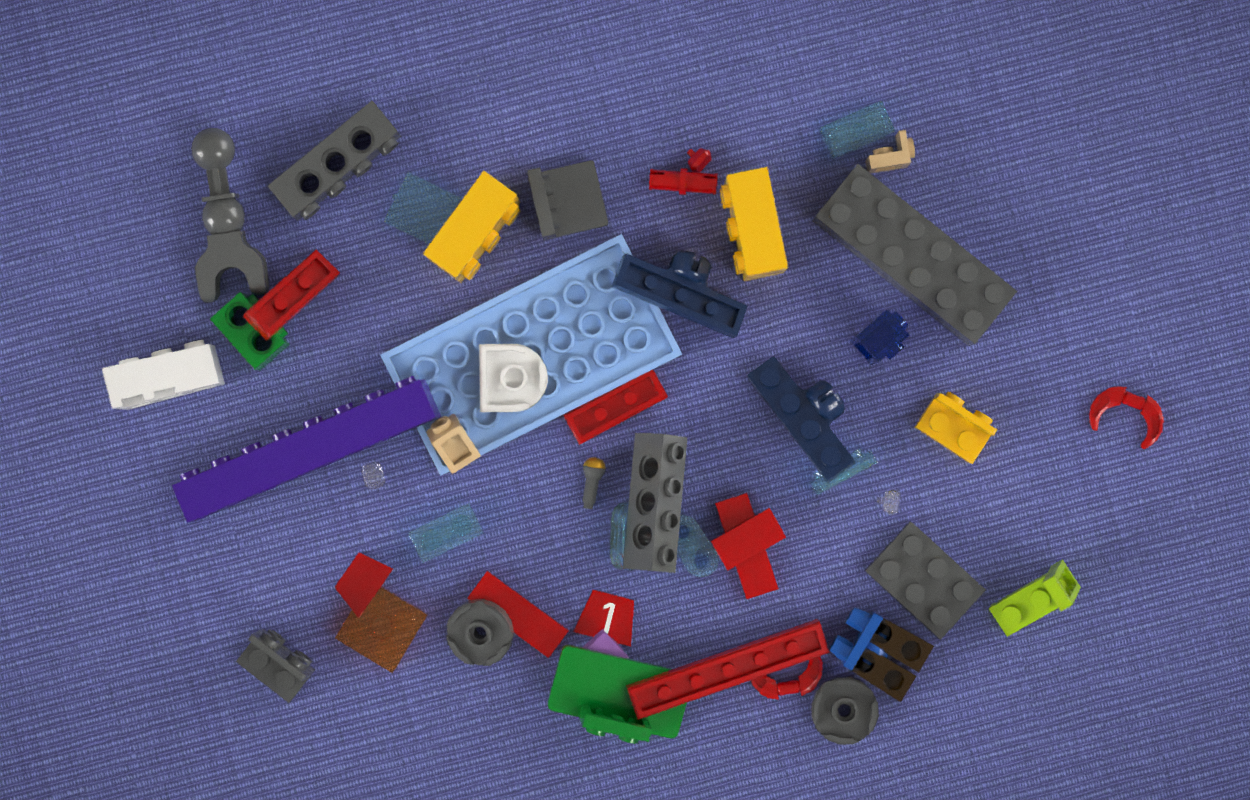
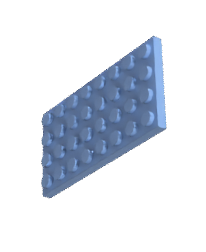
[380,234,682,476]

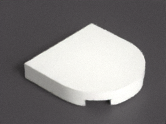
[479,344,548,412]

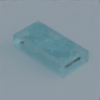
[819,101,895,159]
[809,448,877,495]
[408,503,484,563]

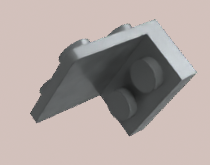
[527,160,608,241]
[236,629,315,703]

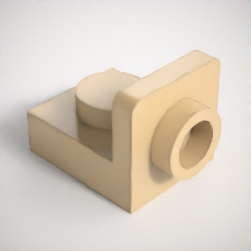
[865,130,915,174]
[426,414,481,474]

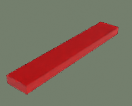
[626,619,830,720]

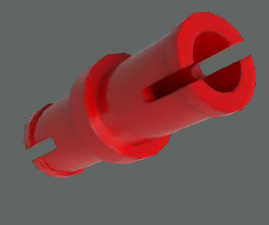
[649,168,718,195]

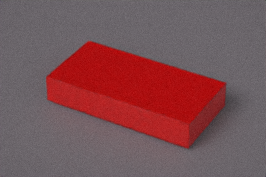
[711,508,786,571]

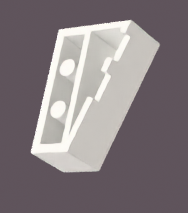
[102,340,225,410]

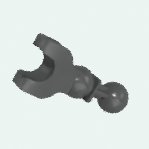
[191,128,269,303]

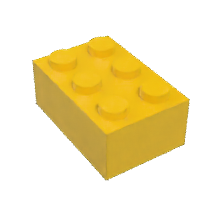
[719,167,788,281]
[423,171,521,283]

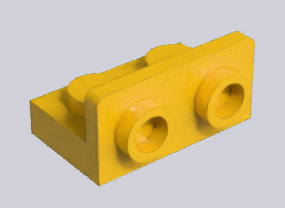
[914,391,997,464]

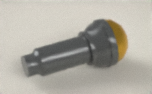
[582,457,606,509]

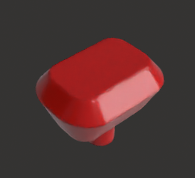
[687,148,712,173]

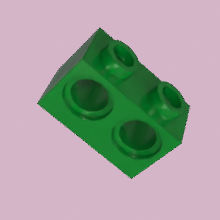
[210,292,290,371]

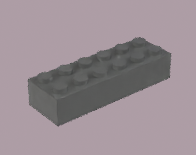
[812,164,1017,346]

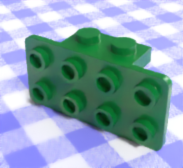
[547,645,687,744]

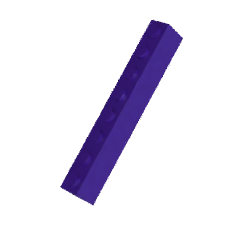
[172,376,441,523]

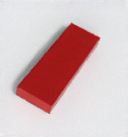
[243,249,340,341]
[563,370,668,445]
[715,493,779,599]
[467,571,569,658]

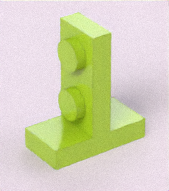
[989,559,1081,637]

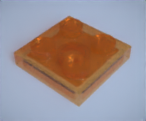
[335,586,429,673]

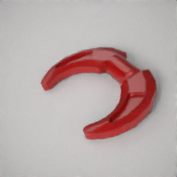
[1089,386,1164,449]
[750,656,823,700]

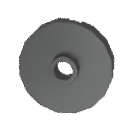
[446,599,514,666]
[811,676,879,745]

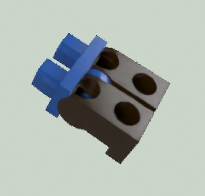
[829,607,934,703]

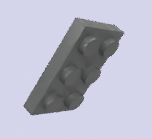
[864,521,986,640]

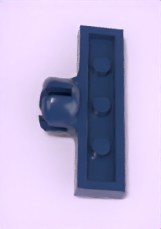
[611,250,748,338]
[747,356,855,483]

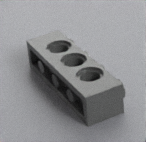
[268,101,401,221]
[623,433,688,573]

